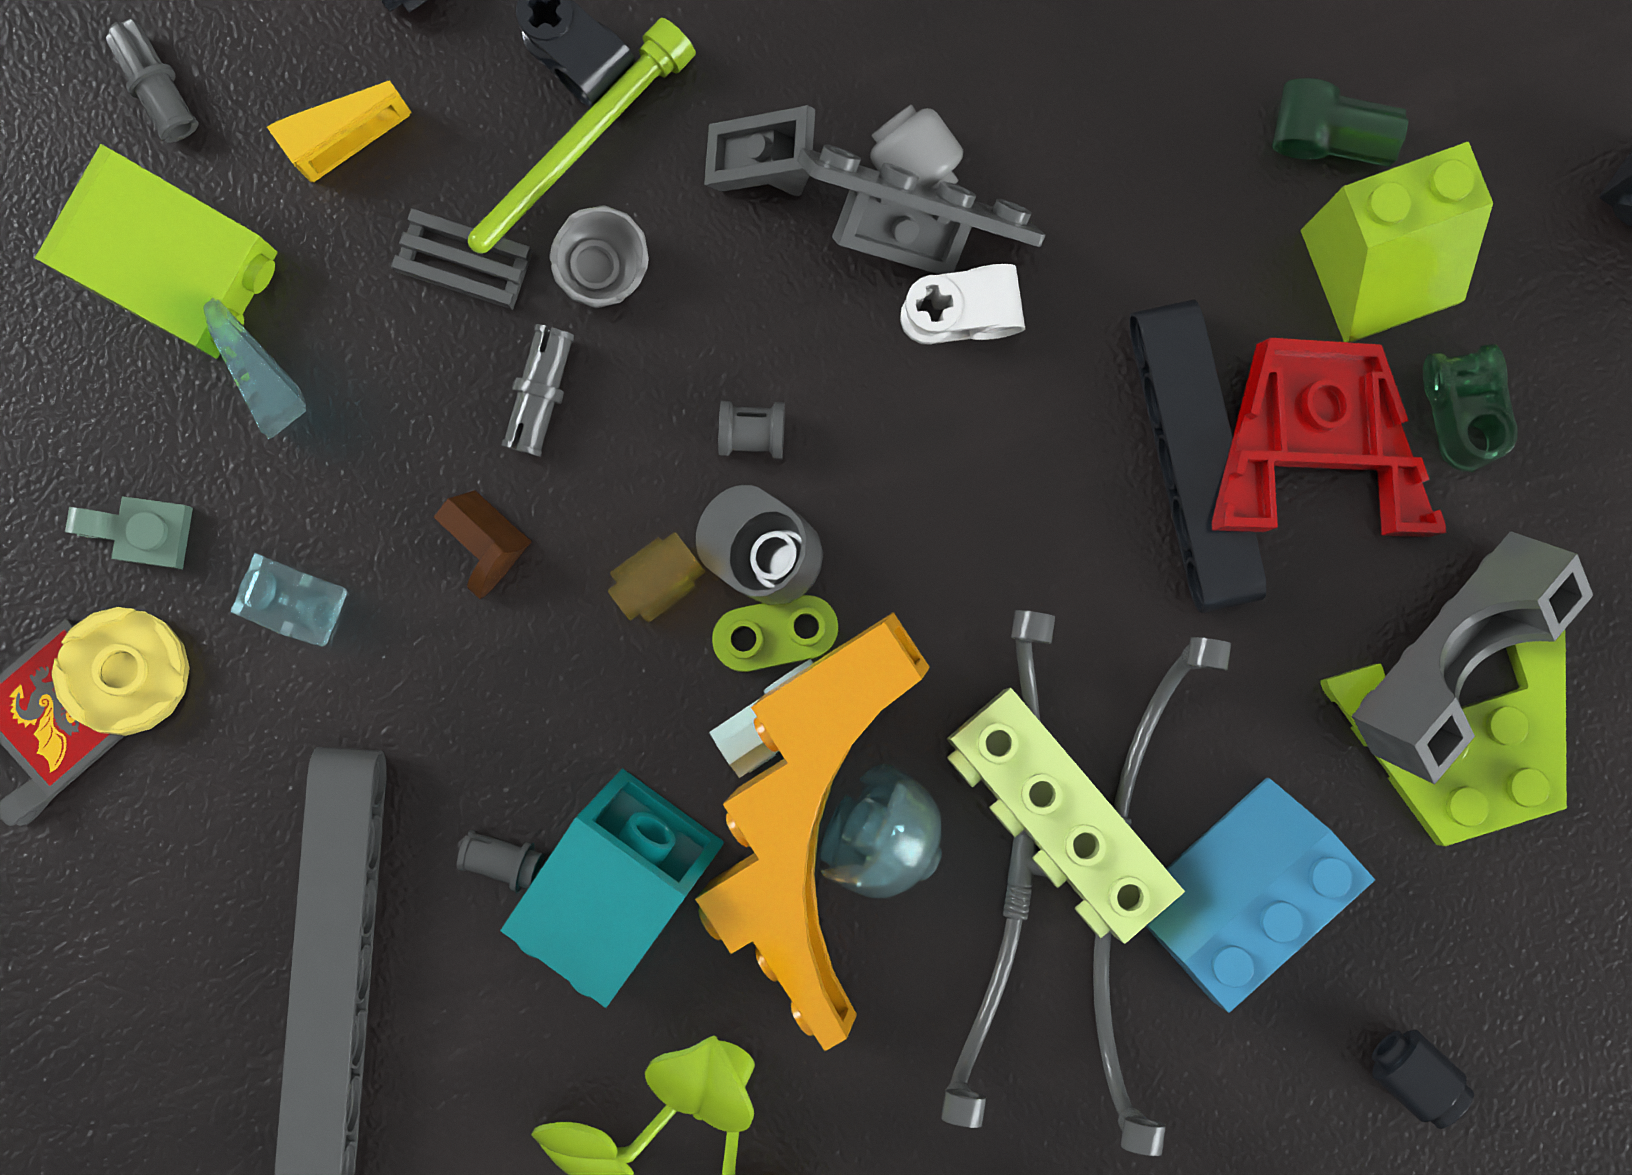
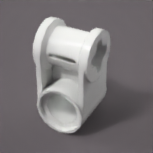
[900,264,1025,345]

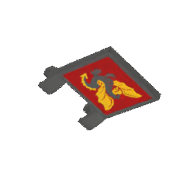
[0,618,124,826]

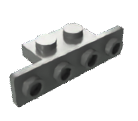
[797,145,1046,274]

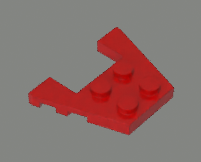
[1212,338,1446,537]

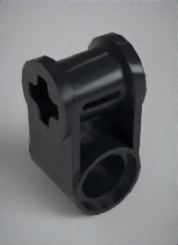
[516,0,635,107]

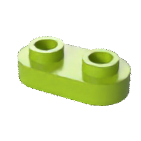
[712,595,838,672]

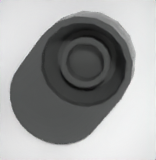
[696,485,823,605]

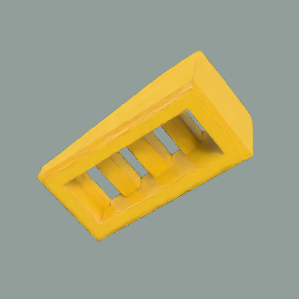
[267,80,412,183]

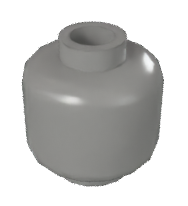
[870,105,963,189]

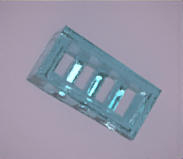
[203,298,306,439]

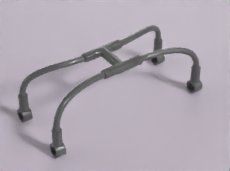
[941,610,1231,1156]

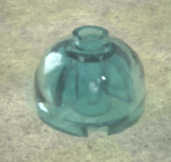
[820,764,942,898]

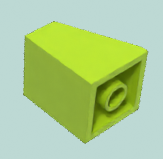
[1300,141,1493,343]
[35,144,278,359]

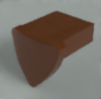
[434,490,532,599]

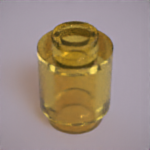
[607,532,705,623]

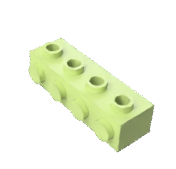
[946,688,1185,944]

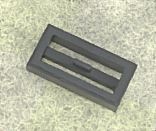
[391,208,533,310]

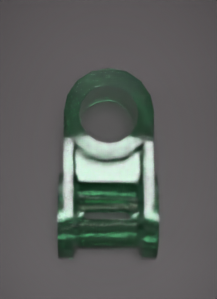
[1423,344,1518,471]

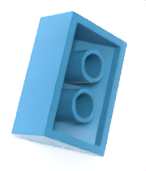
[1146,778,1375,1013]

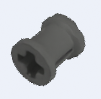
[718,401,785,459]

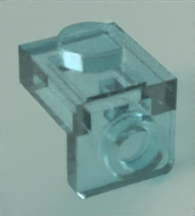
[231,553,347,647]

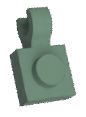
[65,496,193,569]

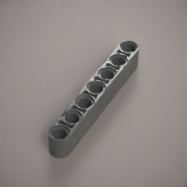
[274,746,387,1175]

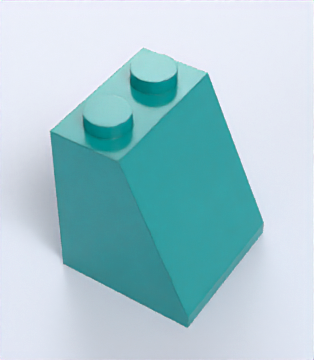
[500,768,725,1008]

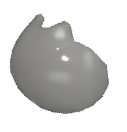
[549,205,649,308]

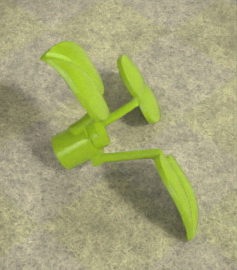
[531,1035,755,1175]

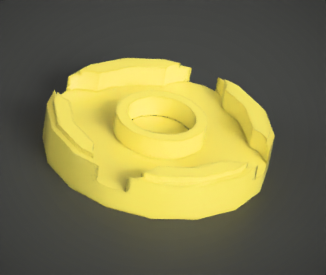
[52,607,190,736]

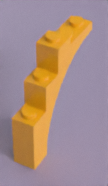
[695,612,930,1051]

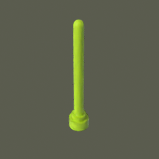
[468,18,696,253]

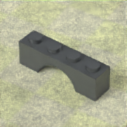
[1352,531,1593,785]

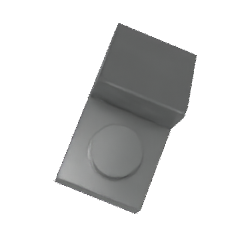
[704,105,815,196]

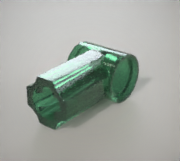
[1272,78,1409,167]

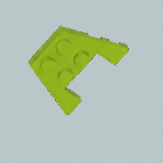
[1320,630,1567,846]

